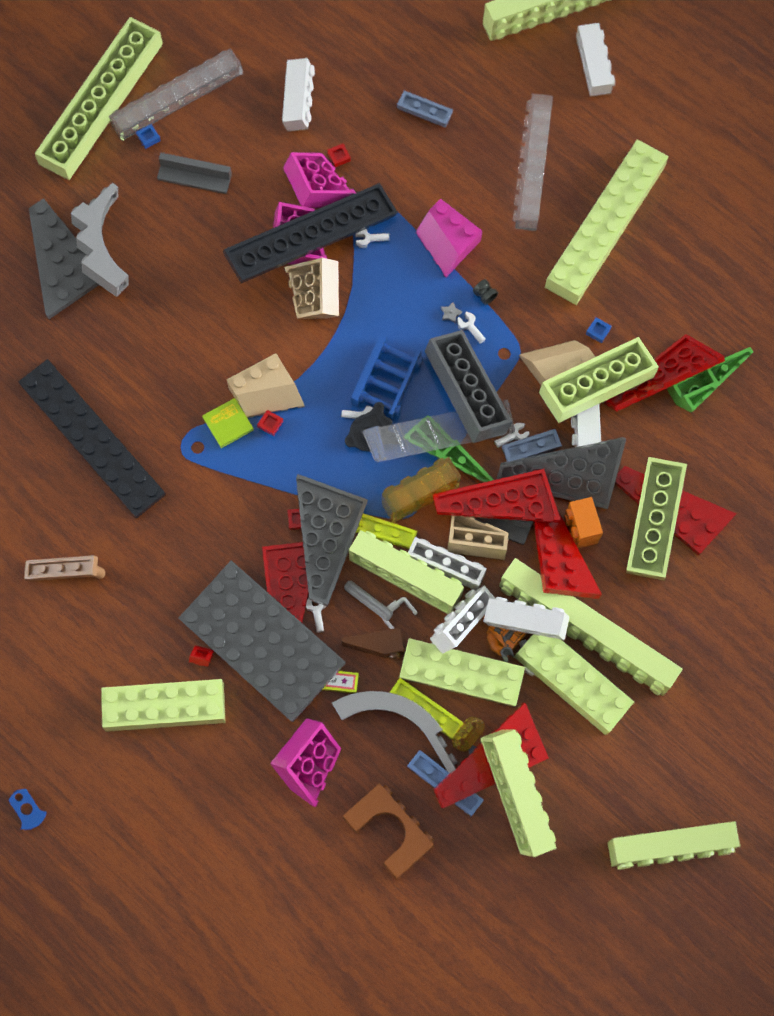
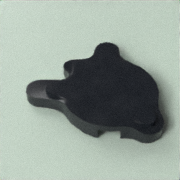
[345,402,401,452]

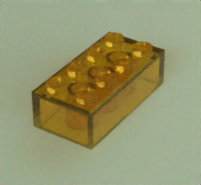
[382,457,461,523]

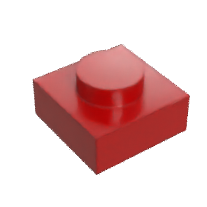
[327,143,351,168]
[257,410,283,436]
[287,509,301,530]
[189,645,214,667]

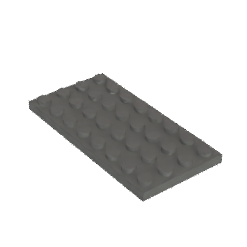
[179,560,346,722]

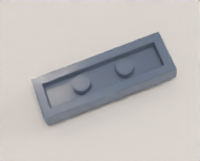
[397,91,453,128]
[502,429,562,462]

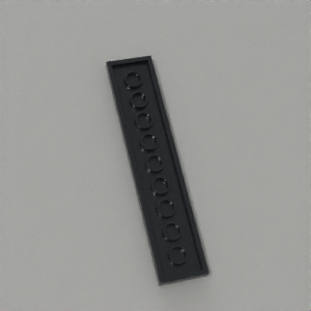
[223,183,398,284]
[18,359,166,519]

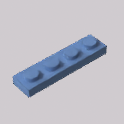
[407,750,483,816]

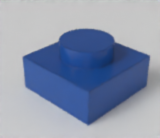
[136,124,161,149]
[586,317,612,343]

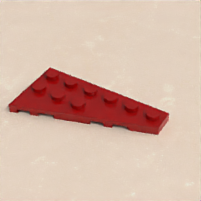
[604,334,725,412]
[615,466,737,556]
[432,469,560,523]
[534,509,602,599]
[262,542,309,623]
[433,703,549,808]

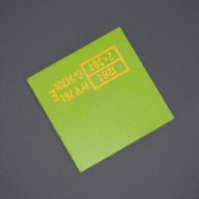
[202,398,254,448]

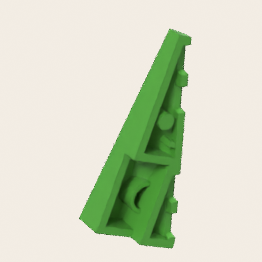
[667,347,753,412]
[402,415,494,482]

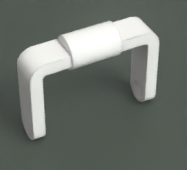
[382,597,418,629]

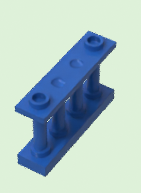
[351,334,423,421]

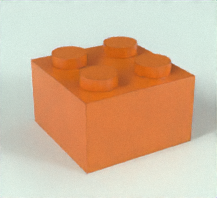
[563,497,603,549]

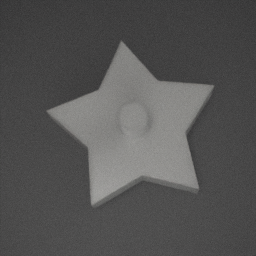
[441,302,462,323]

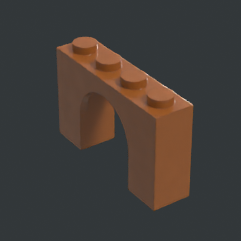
[343,783,434,879]

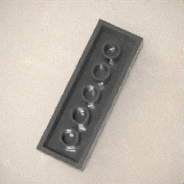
[425,330,512,443]

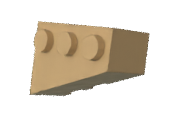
[447,516,509,560]

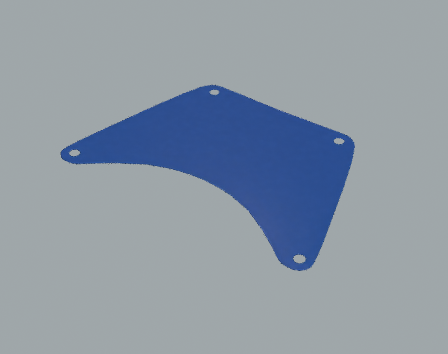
[181,213,521,520]

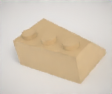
[285,258,339,319]
[519,340,595,385]
[227,353,305,418]

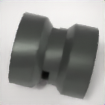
[473,279,498,305]

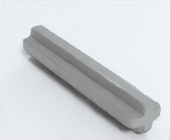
[344,581,393,621]

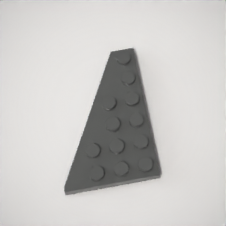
[29,198,99,319]
[497,437,626,509]
[296,474,368,607]

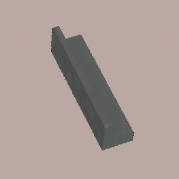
[157,153,232,194]
[474,517,533,545]

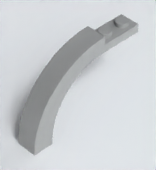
[332,691,458,774]

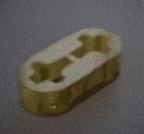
[452,717,485,751]

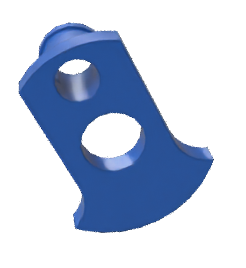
[8,788,47,830]

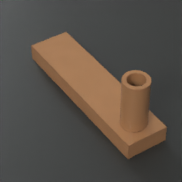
[24,555,105,581]

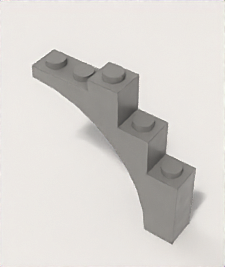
[71,183,129,297]

